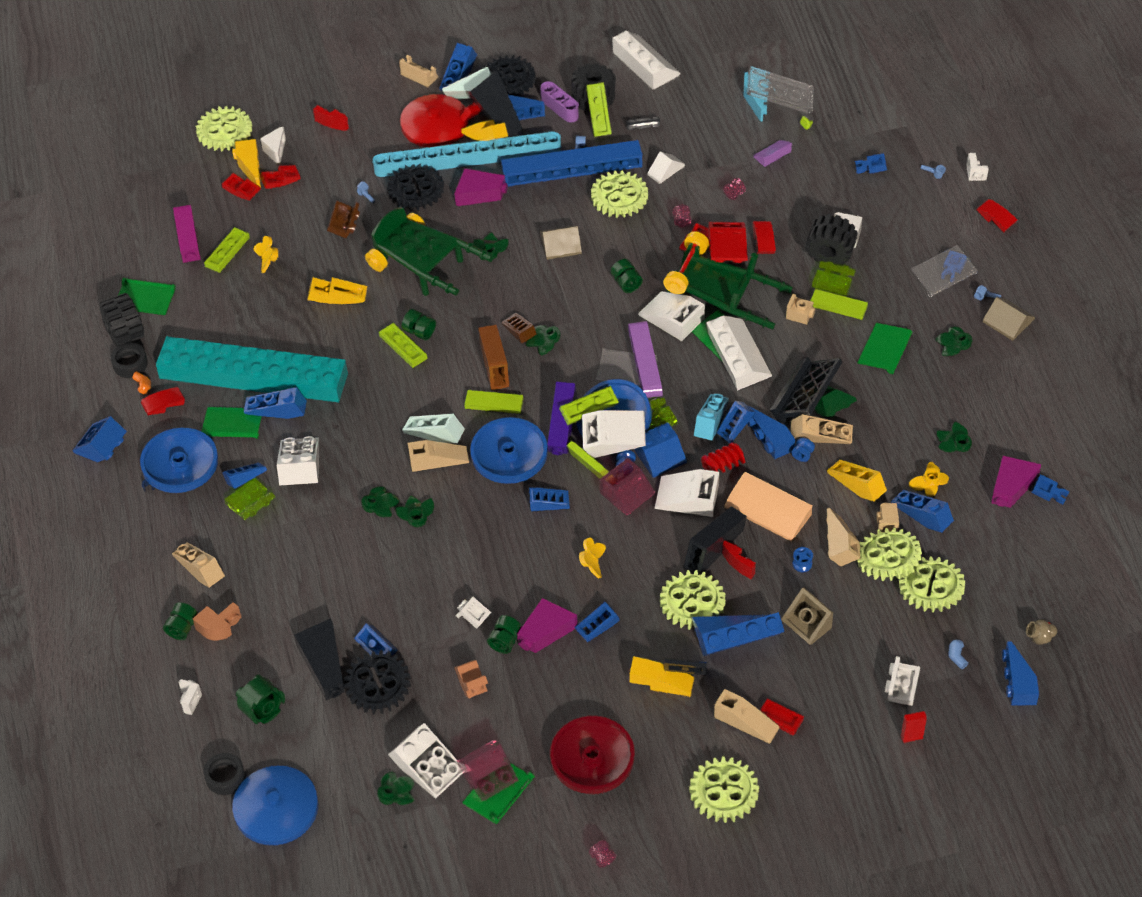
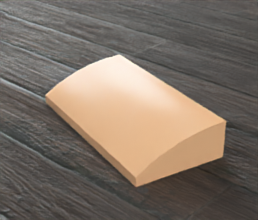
[724,472,812,542]

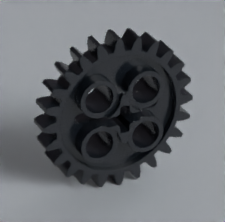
[483,55,536,97]
[387,164,444,211]
[344,650,411,714]

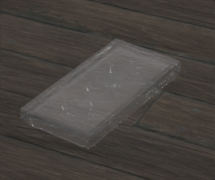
[747,66,814,114]

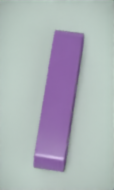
[628,321,663,398]

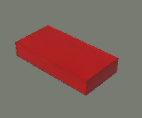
[759,698,804,736]
[901,711,927,743]

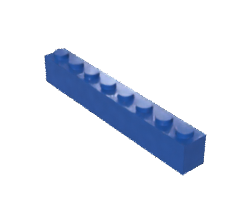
[501,140,642,186]

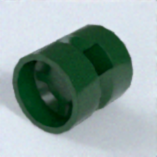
[610,259,643,293]
[402,309,436,341]
[163,602,198,640]
[487,615,522,654]

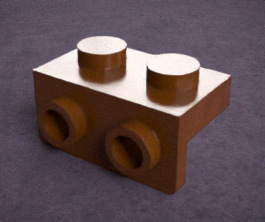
[327,201,360,238]

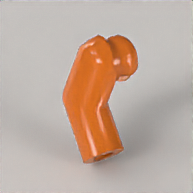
[132,371,151,394]

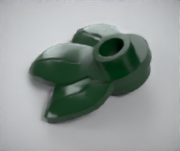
[473,233,509,259]
[526,325,561,356]
[935,327,973,356]
[936,422,972,452]
[361,486,400,517]
[396,496,434,527]
[377,772,415,805]

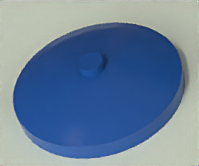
[576,379,652,437]
[470,417,548,484]
[140,428,218,493]
[233,766,318,845]

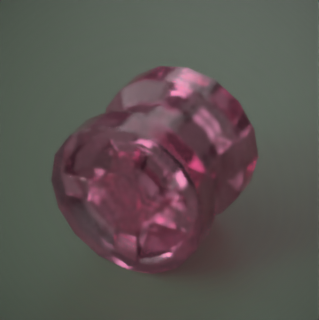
[723,178,746,200]
[672,205,692,227]
[589,840,616,868]

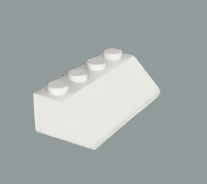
[613,31,680,90]
[706,316,772,391]

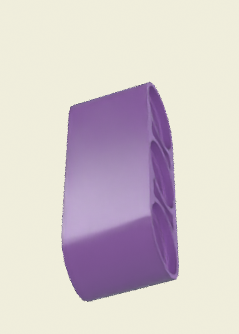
[541,82,579,122]

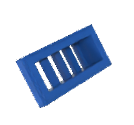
[716,401,755,443]
[222,462,267,489]
[529,488,570,511]
[574,602,620,643]

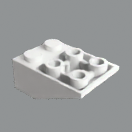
[638,291,705,341]
[582,410,646,458]
[277,436,319,485]
[655,469,719,517]
[388,723,466,798]

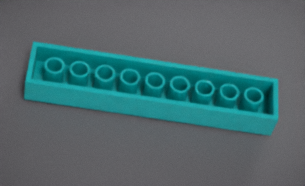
[156,336,348,403]

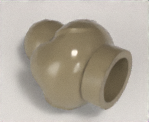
[1026,619,1057,645]

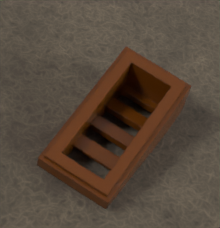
[501,313,536,344]

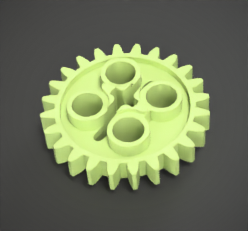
[196,106,252,151]
[591,170,648,218]
[857,528,922,581]
[899,556,965,612]
[660,570,725,630]
[690,757,759,823]

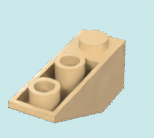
[791,414,853,444]
[408,440,469,472]
[826,508,860,566]
[172,542,225,588]
[714,689,780,744]

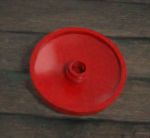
[400,94,469,148]

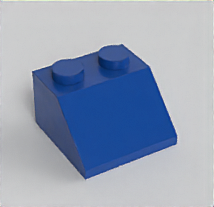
[73,416,127,462]
[635,423,687,478]

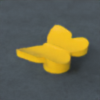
[253,236,278,273]
[909,462,949,497]
[579,537,606,579]

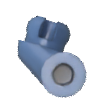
[948,640,968,669]

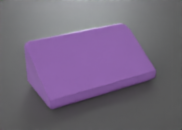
[753,140,792,167]

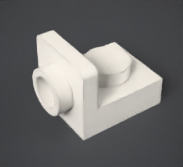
[966,153,988,181]
[456,597,491,629]
[179,679,202,715]

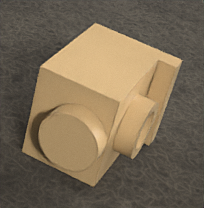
[786,294,816,325]
[876,503,899,532]

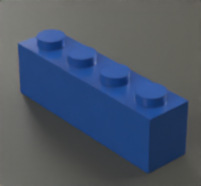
[691,612,785,656]

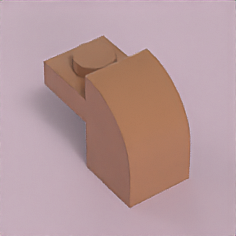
[193,602,241,641]
[454,660,488,698]

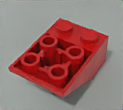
[708,222,748,263]

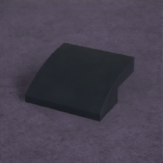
[664,658,708,675]

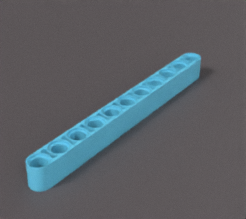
[373,132,561,177]

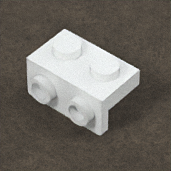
[885,656,920,706]

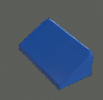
[354,623,398,656]

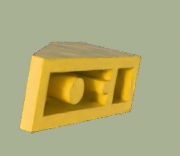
[232,139,261,187]
[827,460,887,502]

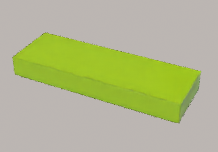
[586,83,611,137]
[204,227,250,273]
[811,289,868,320]
[379,323,427,368]
[559,386,619,425]
[465,390,524,414]
[567,441,615,487]

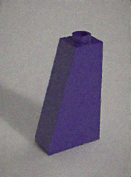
[547,382,578,455]

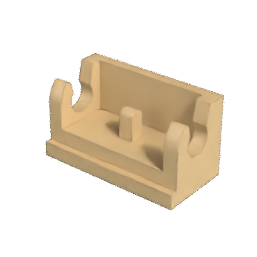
[399,55,438,87]

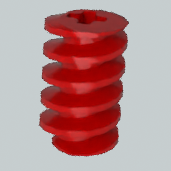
[701,443,745,473]

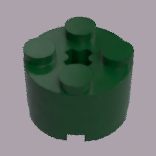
[236,674,285,724]

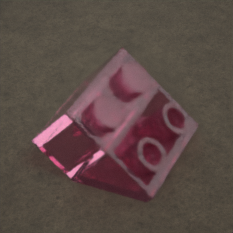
[599,458,655,516]
[457,740,518,802]

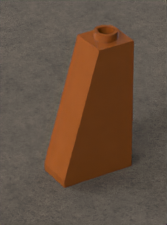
[478,325,509,390]

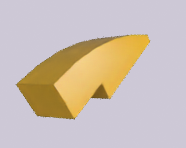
[461,120,508,141]
[307,277,367,304]
[630,656,694,697]

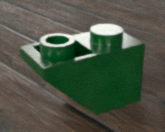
[811,386,857,417]

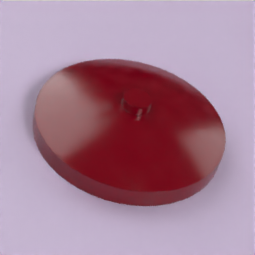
[550,716,635,794]

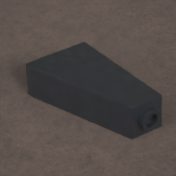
[469,71,523,138]
[683,506,747,575]
[294,618,345,700]

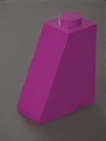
[455,169,508,206]
[173,205,201,263]
[991,456,1041,508]
[517,598,578,653]

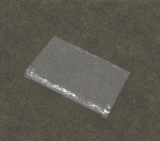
[911,245,978,297]
[596,348,658,386]

